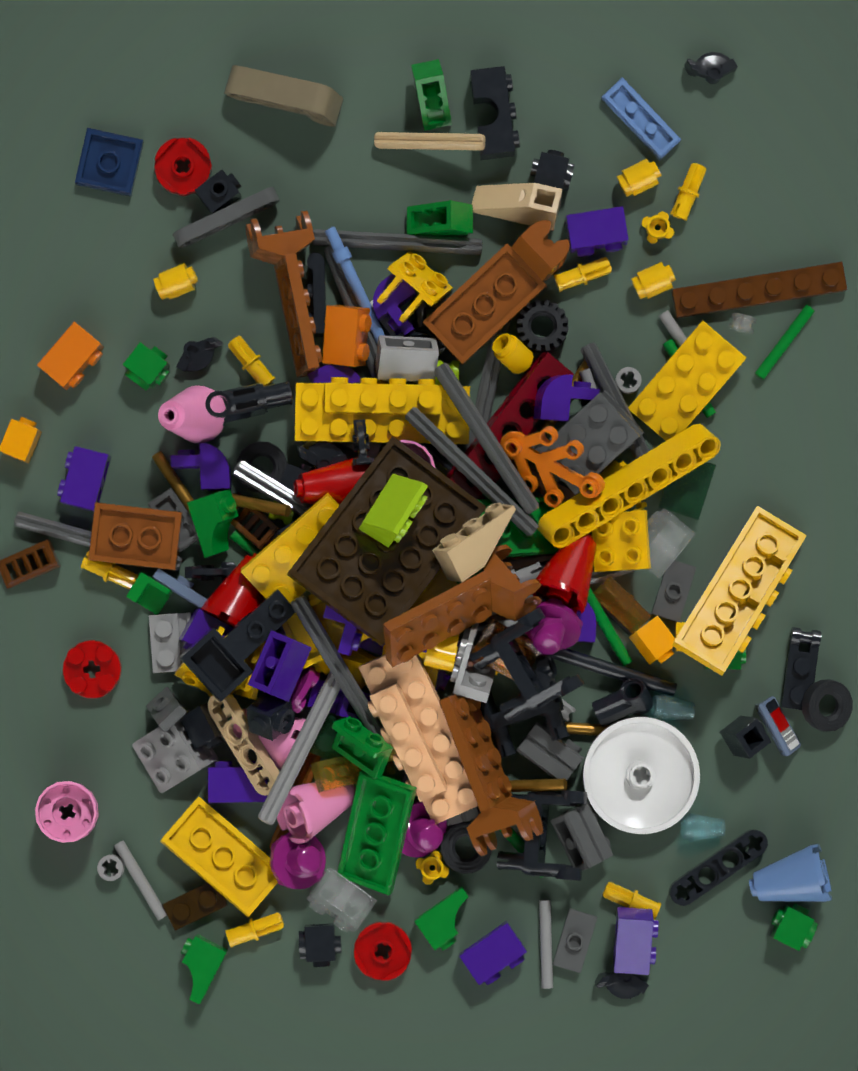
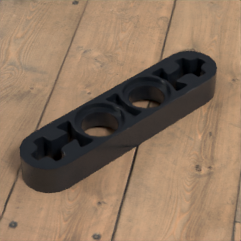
[669,829,768,906]

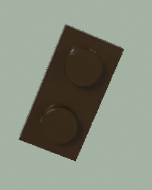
[162,883,228,930]

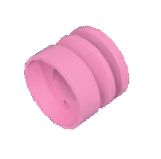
[35,781,99,843]

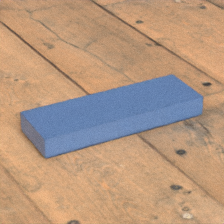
[601,77,681,161]

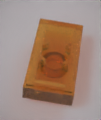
[593,576,651,634]

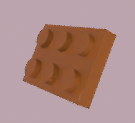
[88,502,183,570]

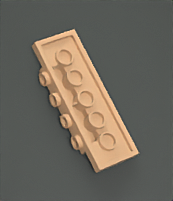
[358,654,478,824]

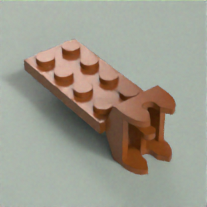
[246,210,322,378]
[423,220,570,365]
[383,545,542,668]
[439,694,543,856]

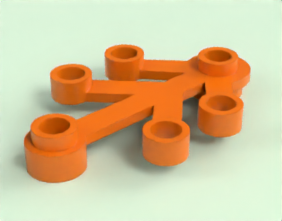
[500,426,605,508]

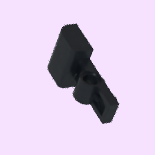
[180,589,295,702]

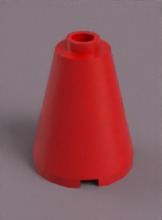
[293,455,371,505]
[532,534,597,614]
[201,553,264,628]

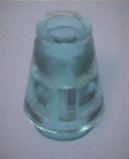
[650,693,695,721]
[680,813,725,842]

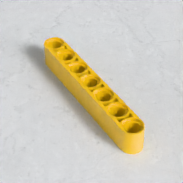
[538,424,721,548]

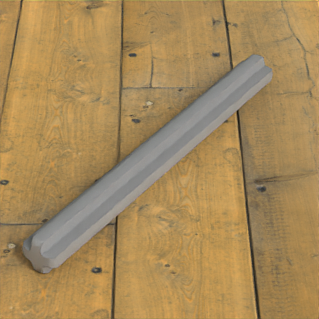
[258,671,341,825]

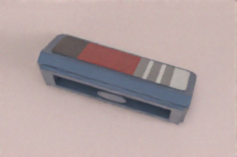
[755,696,801,756]

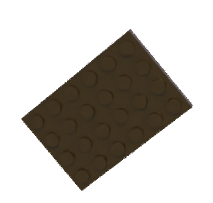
[287,436,486,646]

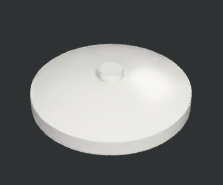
[583,717,700,834]

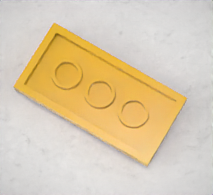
[628,321,747,441]
[241,493,339,603]
[160,796,278,917]

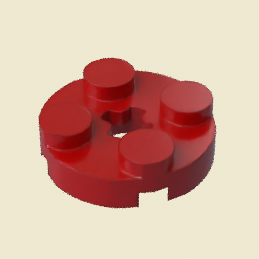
[154,138,212,196]
[63,640,122,698]
[354,922,412,981]

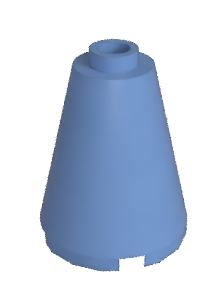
[749,843,832,902]

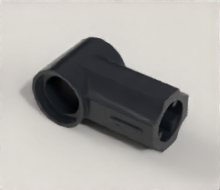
[592,678,653,726]

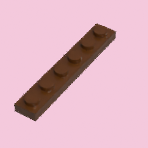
[672,262,847,319]

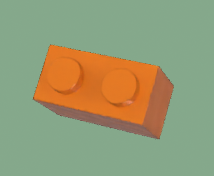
[322,305,372,367]
[37,321,104,390]

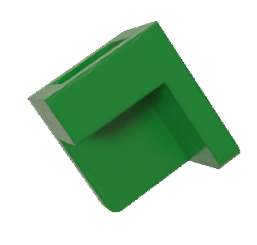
[126,572,173,615]

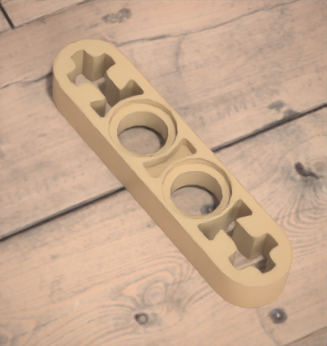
[208,694,279,796]

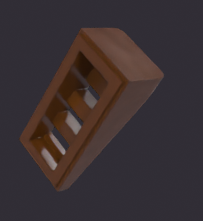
[231,492,280,551]
[0,539,61,589]

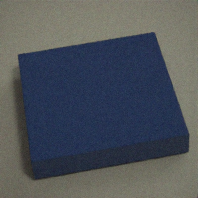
[75,128,144,197]

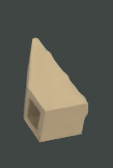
[472,183,563,231]
[432,502,516,582]

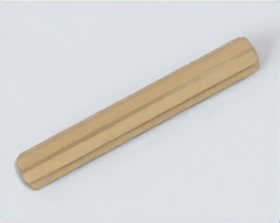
[374,132,486,150]

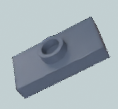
[153,568,207,609]

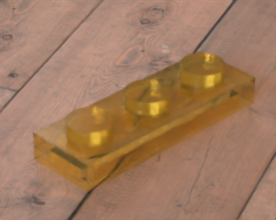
[311,756,395,793]

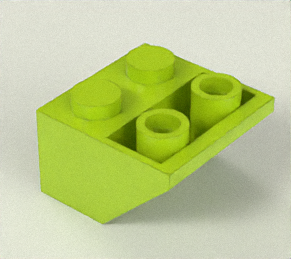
[358,474,428,547]

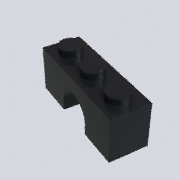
[470,66,520,160]

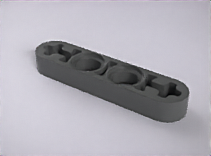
[173,187,280,248]

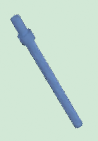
[325,226,407,384]

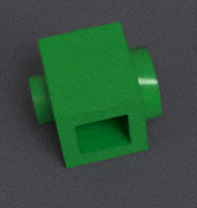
[123,342,170,391]
[770,903,818,951]

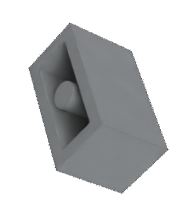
[375,335,439,384]

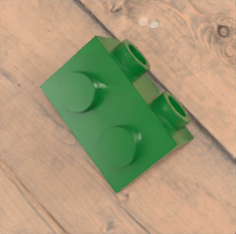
[331,716,394,779]

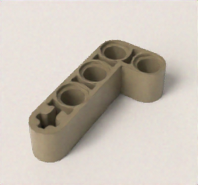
[224,65,343,127]

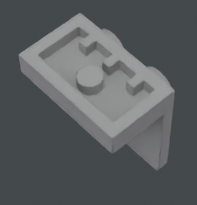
[450,623,496,703]
[132,710,218,793]

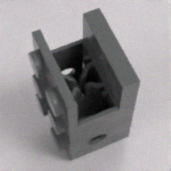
[537,390,645,495]

